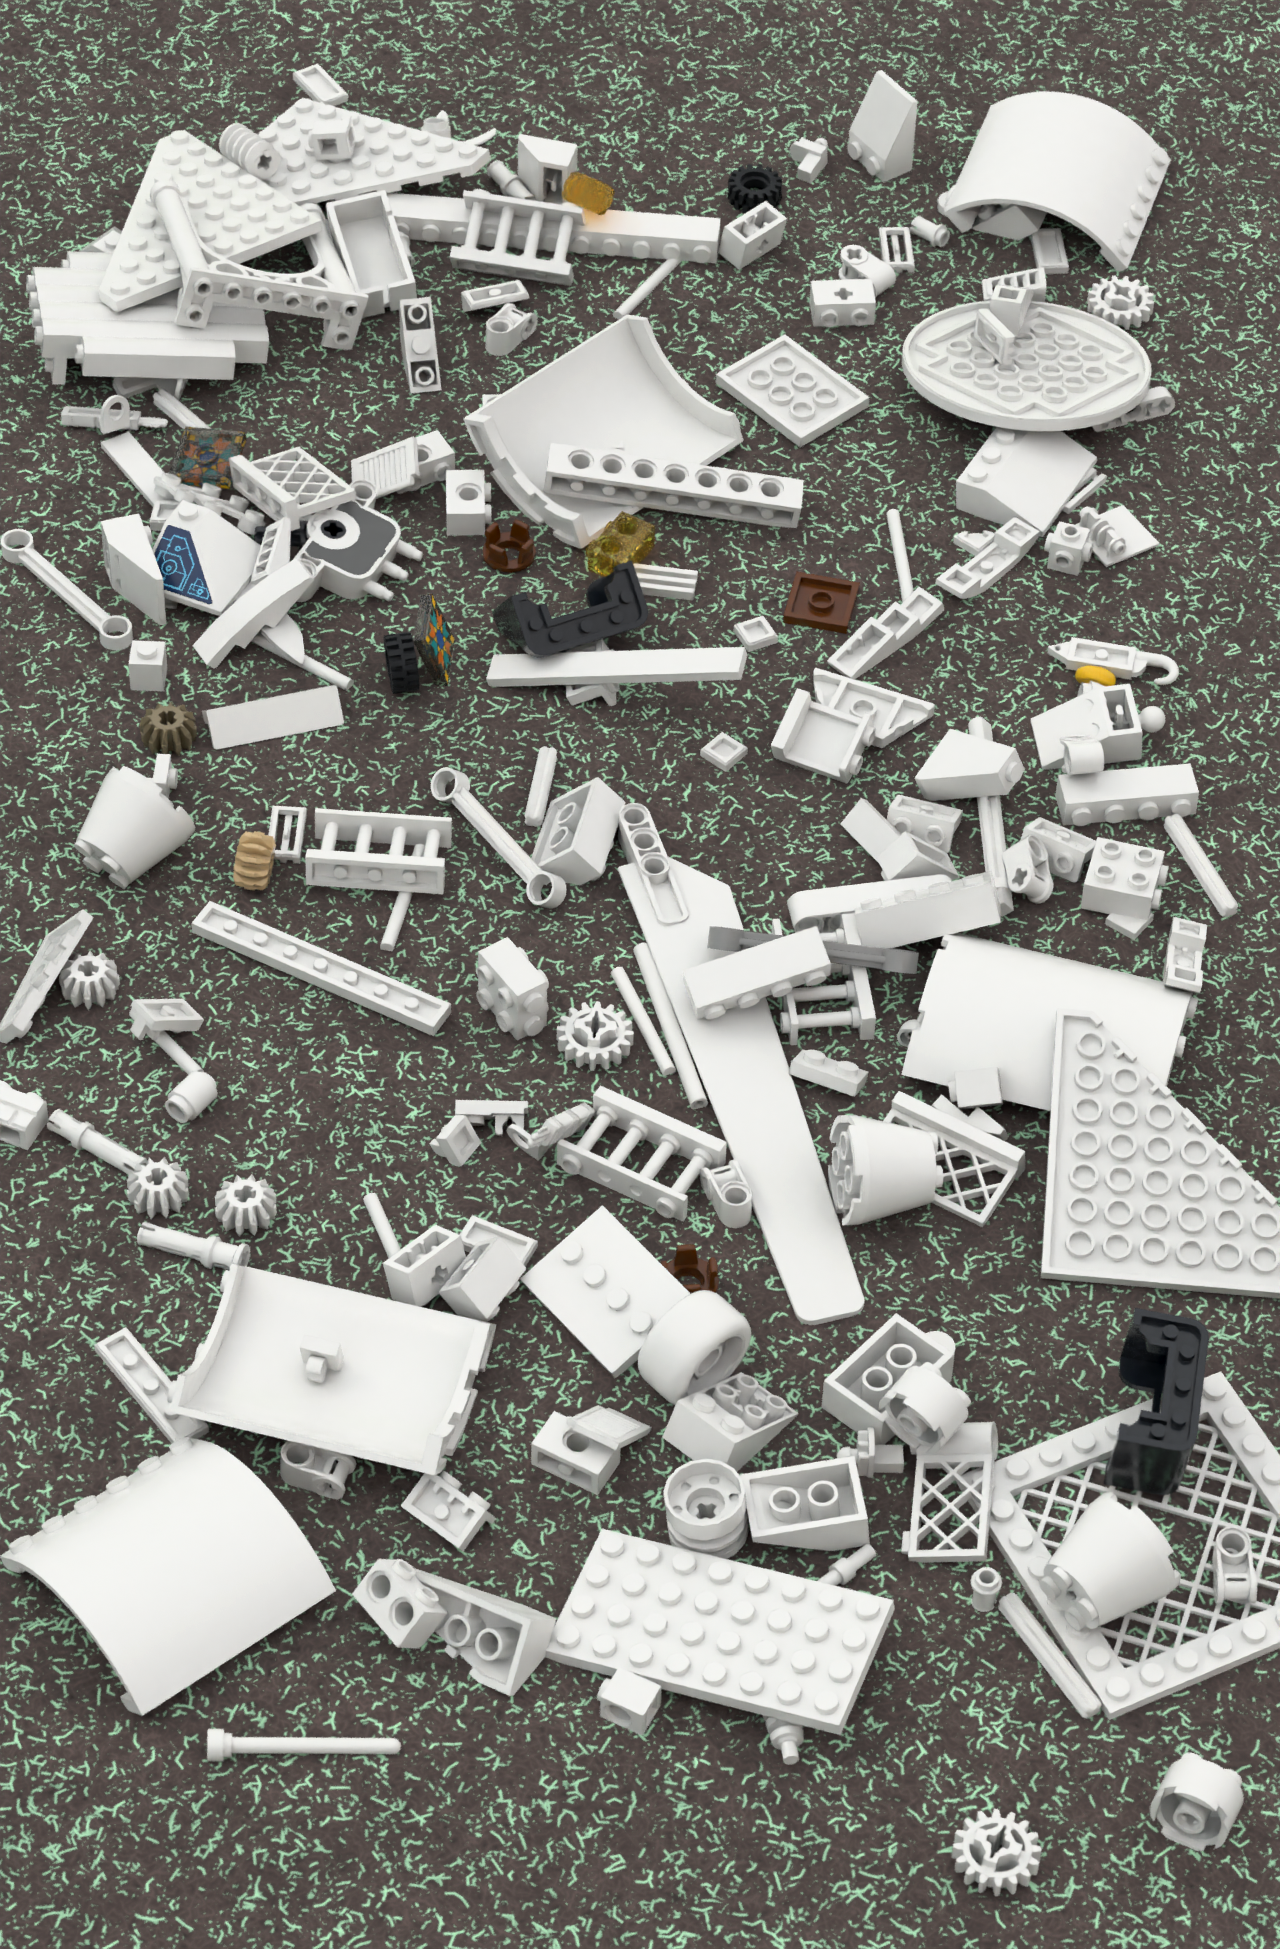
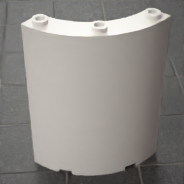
[463,315,744,549]
[901,933,1198,1111]
[167,1264,497,1475]

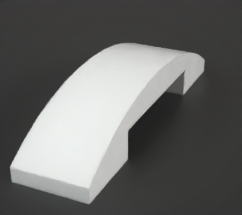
[935,517,1040,599]
[1163,917,1207,993]

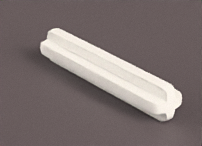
[524,746,557,827]

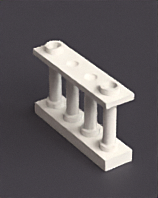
[450,189,585,286]
[305,808,452,894]
[769,913,876,1045]
[557,1085,727,1222]

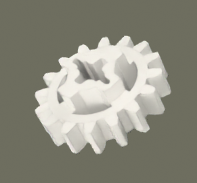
[1087,276,1154,330]
[557,1001,634,1071]
[952,1809,1042,1896]

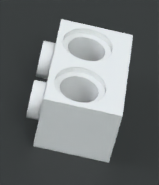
[352,1559,447,1649]

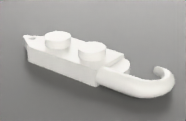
[1048,637,1179,685]

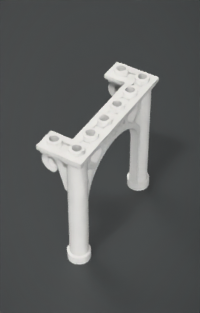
[150,180,369,350]

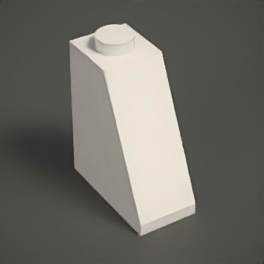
[915,729,1025,801]

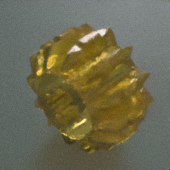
[562,172,615,215]

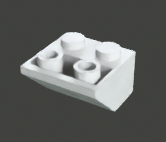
[518,134,577,205]
[972,204,1047,241]

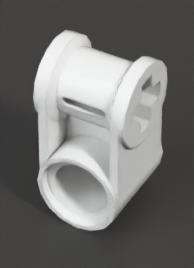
[838,245,896,297]
[485,303,538,356]
[1060,735,1104,775]
[1002,834,1053,904]
[700,1159,752,1228]
[280,1441,356,1500]
[1212,1526,1257,1604]

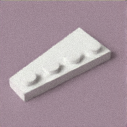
[0,909,94,1044]

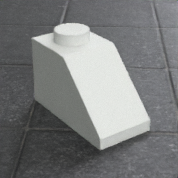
[876,831,959,881]

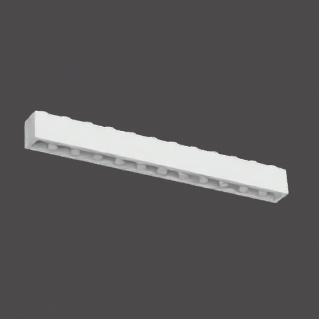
[360,191,721,263]

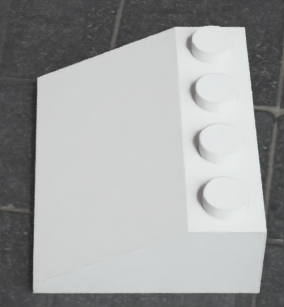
[956,427,1097,537]

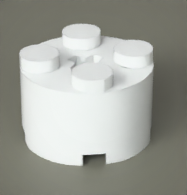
[879,1362,971,1454]
[1150,1753,1244,1851]

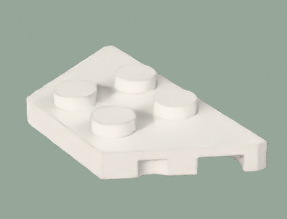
[813,668,935,748]

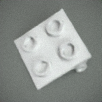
[1075,505,1159,567]

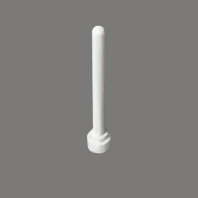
[207,1729,401,1761]

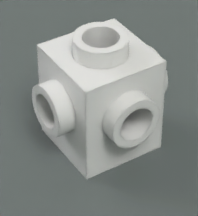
[1044,521,1093,576]

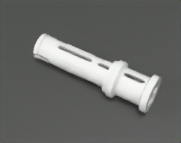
[137,1222,250,1270]

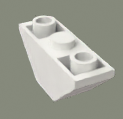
[399,297,441,394]

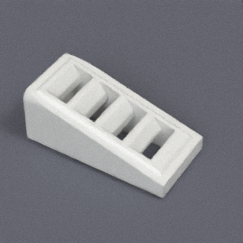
[982,268,1046,302]
[251,517,291,585]

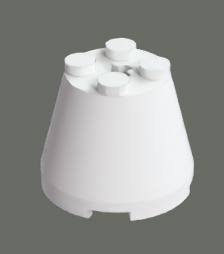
[74,766,195,889]
[828,1115,943,1225]
[1039,1493,1181,1631]

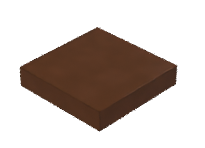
[783,571,860,634]

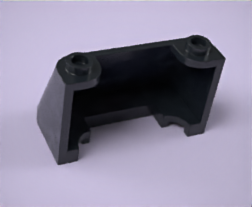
[492,560,648,658]

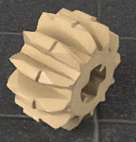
[233,831,276,891]

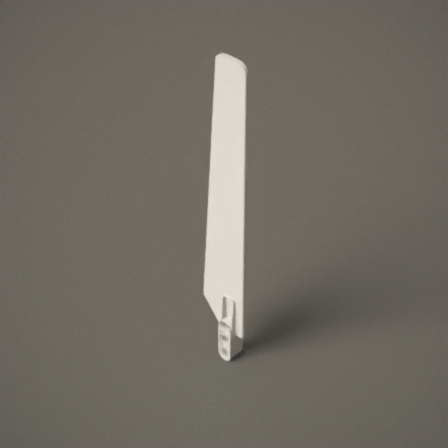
[618,803,865,1325]

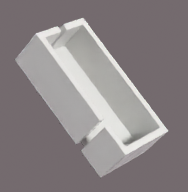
[326,190,417,318]

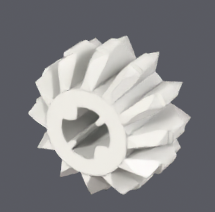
[59,950,120,1010]
[127,1157,189,1219]
[215,1174,277,1237]

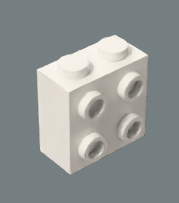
[1081,837,1169,921]
[476,937,549,1041]

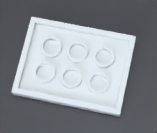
[716,334,869,447]
[520,1205,690,1378]

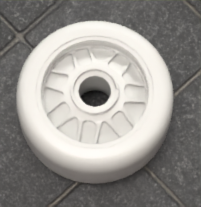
[638,1290,751,1405]

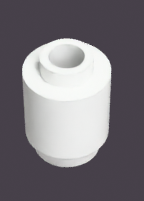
[165,1071,218,1123]

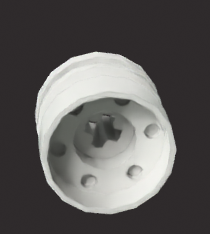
[663,1459,749,1559]

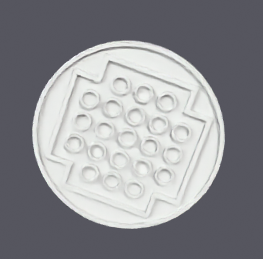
[902,301,1151,431]

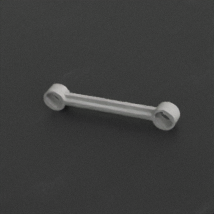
[707,926,919,974]

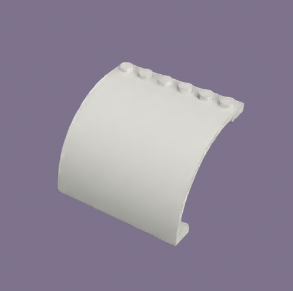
[943,91,1171,272]
[0,1437,336,1716]

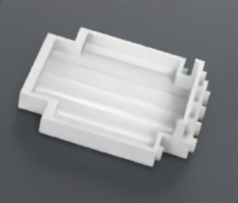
[26,251,269,385]

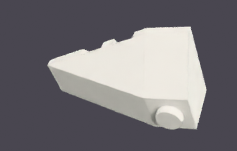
[414,1568,556,1696]

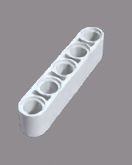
[787,874,952,933]

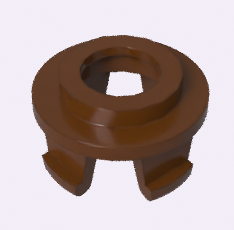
[483,519,536,572]
[660,1244,719,1294]

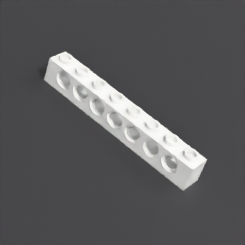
[544,443,804,528]

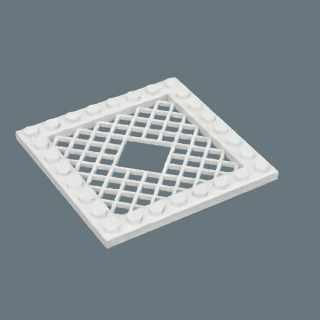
[957,1371,1280,1720]

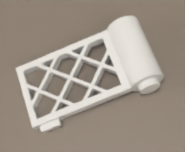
[901,1422,998,1563]

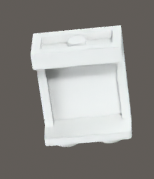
[771,688,876,784]

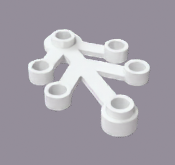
[153,473,266,535]

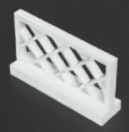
[229,447,357,531]
[884,1091,1025,1227]

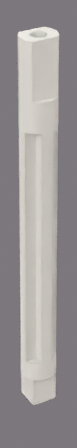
[968,717,1014,916]

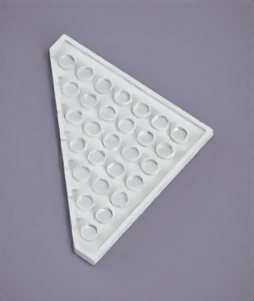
[258,98,491,206]
[99,130,322,312]
[1040,1008,1280,1299]

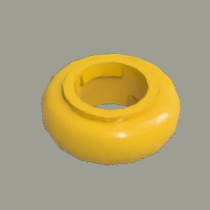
[1075,665,1116,686]

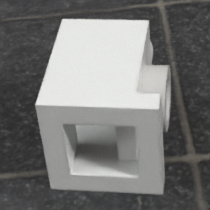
[308,116,356,160]

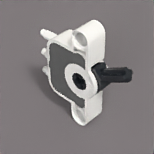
[254,479,423,602]

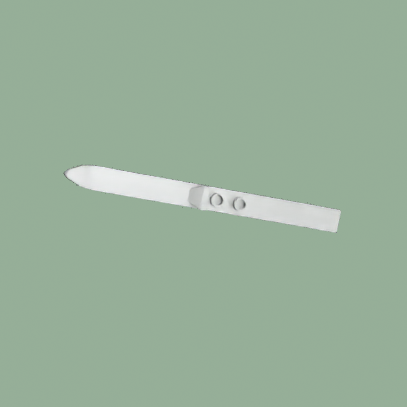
[101,431,305,666]

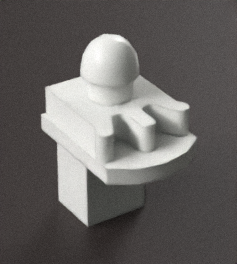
[789,137,828,183]
[837,1428,904,1477]

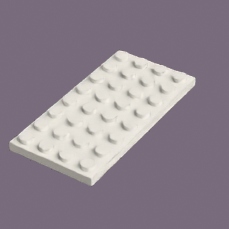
[545,1529,895,1735]

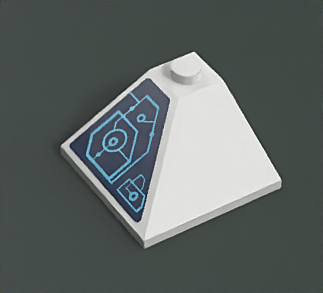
[152,500,261,616]

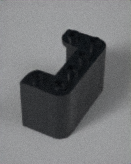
[1103,1308,1209,1495]

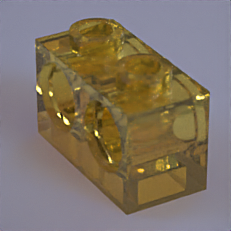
[586,511,655,577]

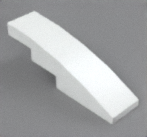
[192,558,314,669]
[827,587,944,679]

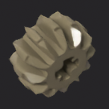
[140,701,197,756]

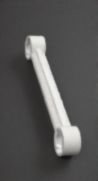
[1,529,133,651]
[431,767,566,909]

